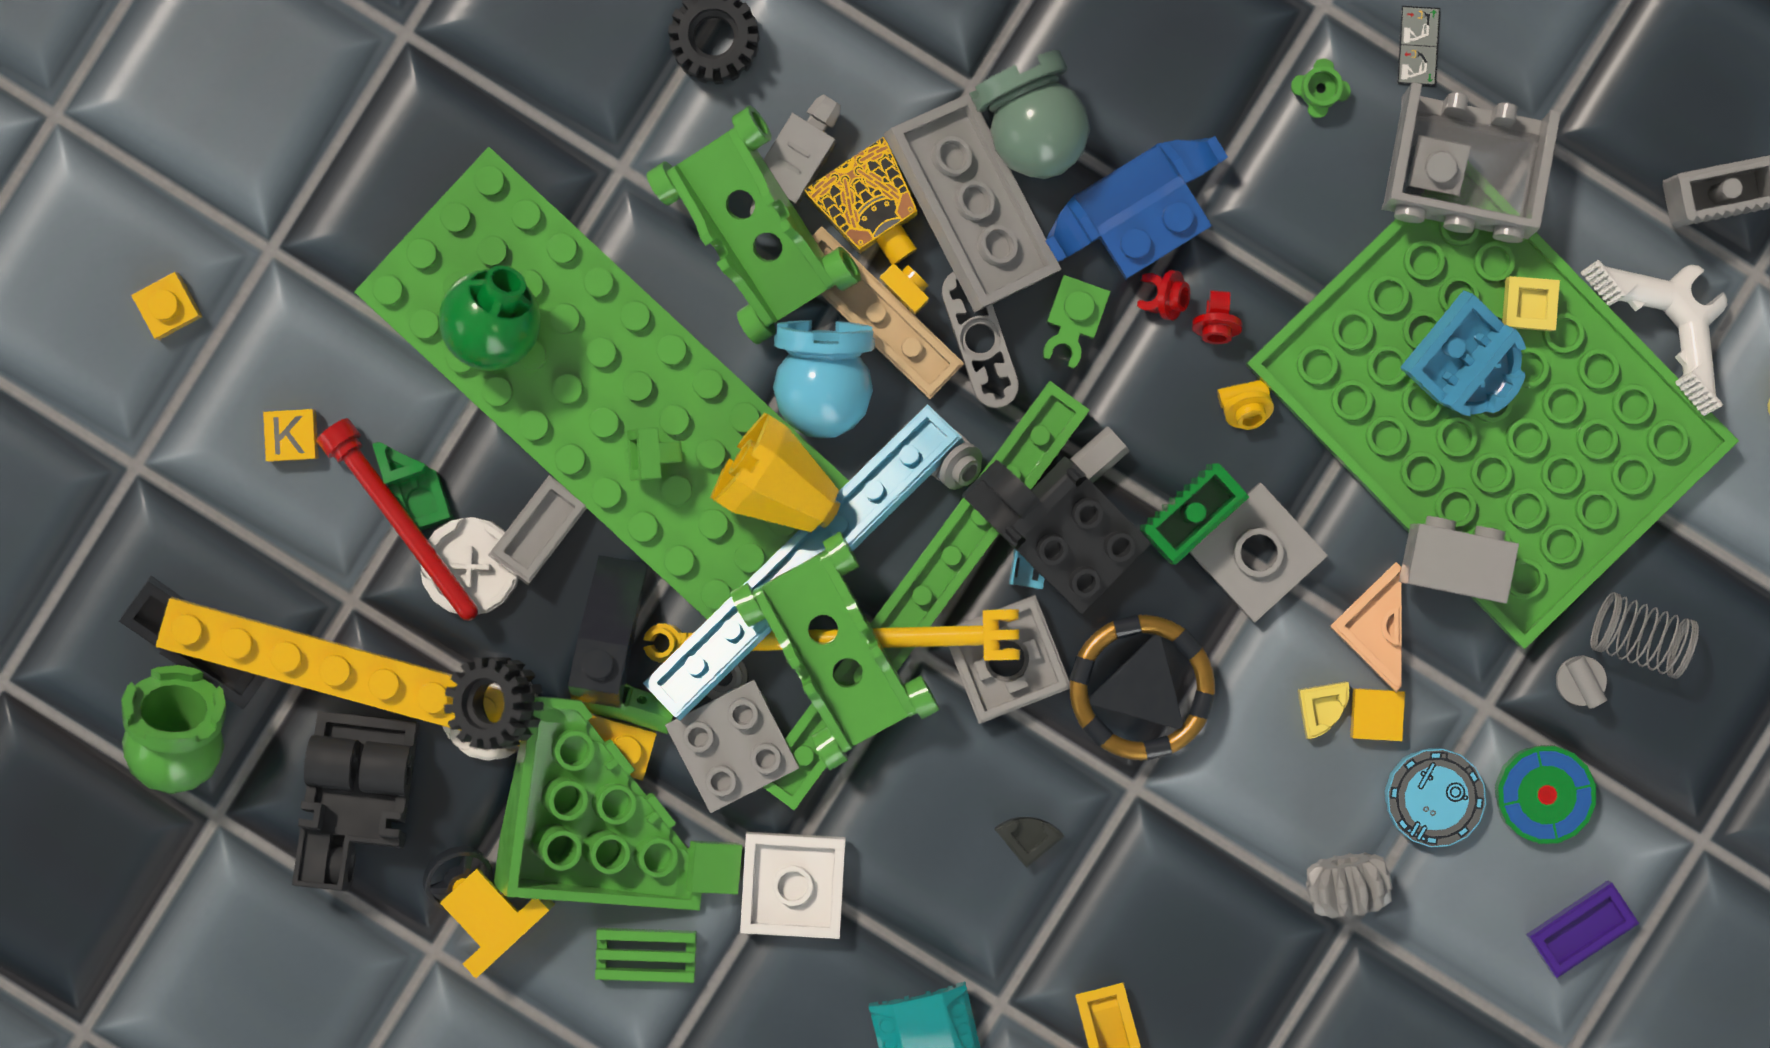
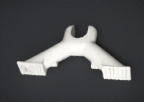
[1581,259,1727,416]

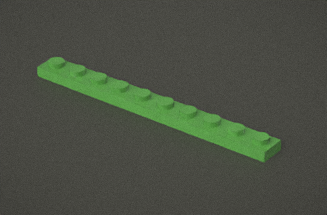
[763,381,1090,810]

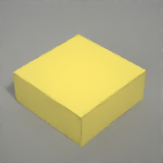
[1502,276,1560,331]

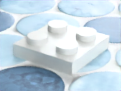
[740,832,846,939]

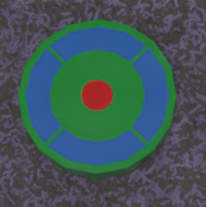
[1495,745,1596,844]

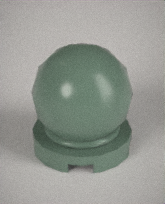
[969,50,1090,179]

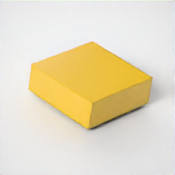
[1350,688,1405,741]

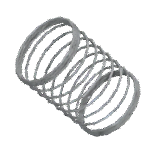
[1590,592,1699,679]

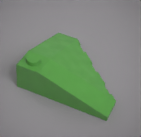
[494,696,702,911]

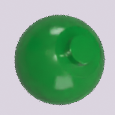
[438,265,541,371]

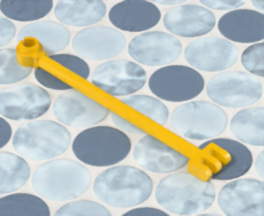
[643,609,1020,663]

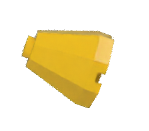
[710,413,841,532]

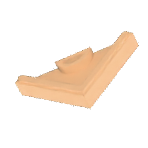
[1330,562,1402,692]

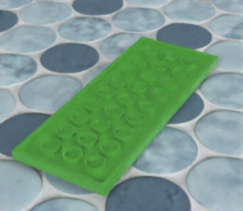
[354,147,849,620]

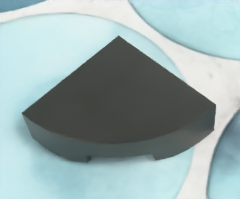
[994,817,1065,868]

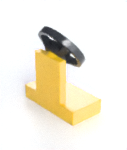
[423,846,555,978]

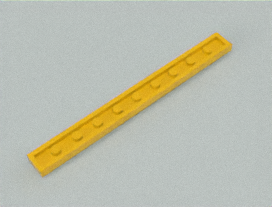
[155,597,657,781]

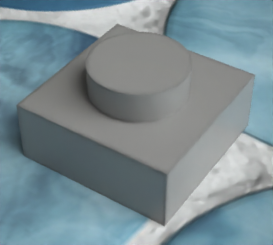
[1407,135,1471,196]

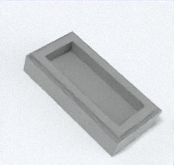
[488,475,586,585]

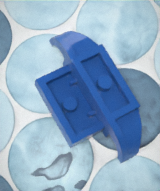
[1045,136,1228,280]

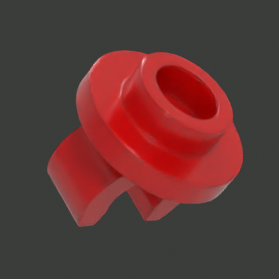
[1137,270,1190,321]
[1192,290,1242,344]

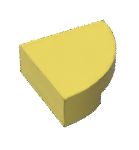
[1298,681,1349,739]

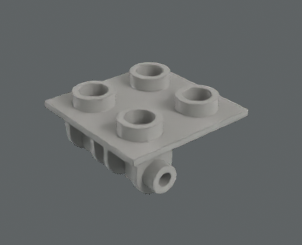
[665,680,799,813]

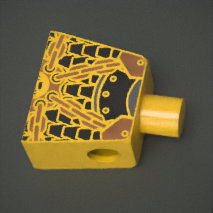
[804,137,917,264]

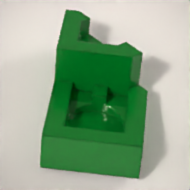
[372,442,454,531]

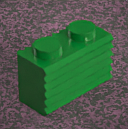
[1140,463,1249,565]

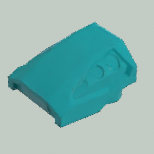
[869,982,981,1048]

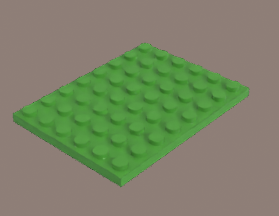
[1245,161,1739,649]

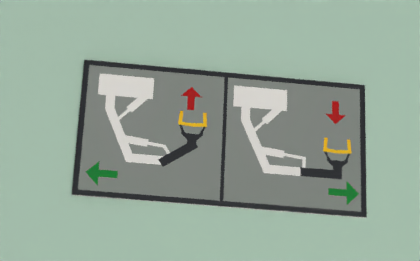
[1397,6,1440,86]

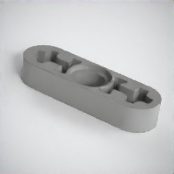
[942,272,1018,409]

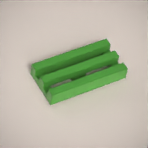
[595,928,697,983]

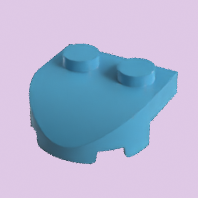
[1400,290,1526,416]

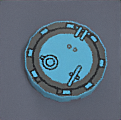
[1385,748,1486,847]

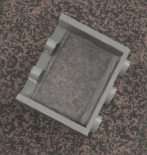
[1381,82,1561,243]

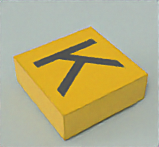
[263,409,319,462]

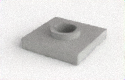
[1189,483,1328,623]
[949,595,1070,724]

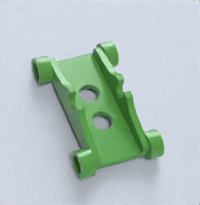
[647,106,861,344]
[730,532,940,770]

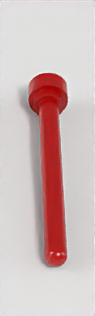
[316,418,478,621]

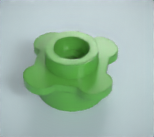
[1291,58,1351,118]

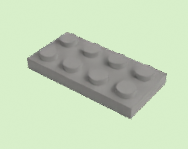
[883,94,1061,312]

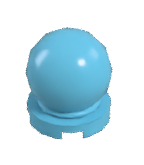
[773,320,875,438]

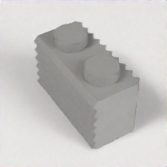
[1663,155,1770,228]

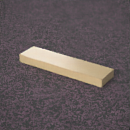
[812,226,964,400]

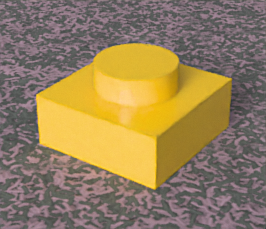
[879,263,929,315]
[131,272,203,340]

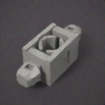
[750,94,841,215]

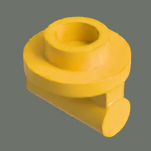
[1217,380,1274,430]

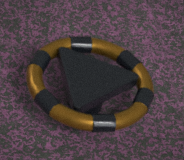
[1069,614,1215,761]

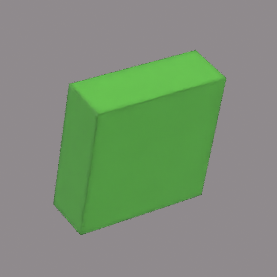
[686,840,743,894]

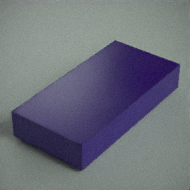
[1526,880,1639,978]

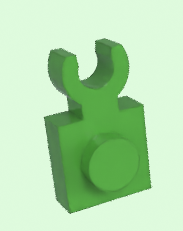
[1043,275,1111,369]

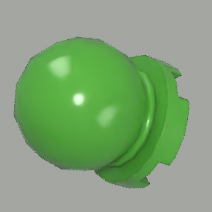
[122,665,226,794]

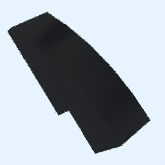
[119,576,267,709]

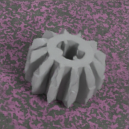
[1306,852,1392,918]

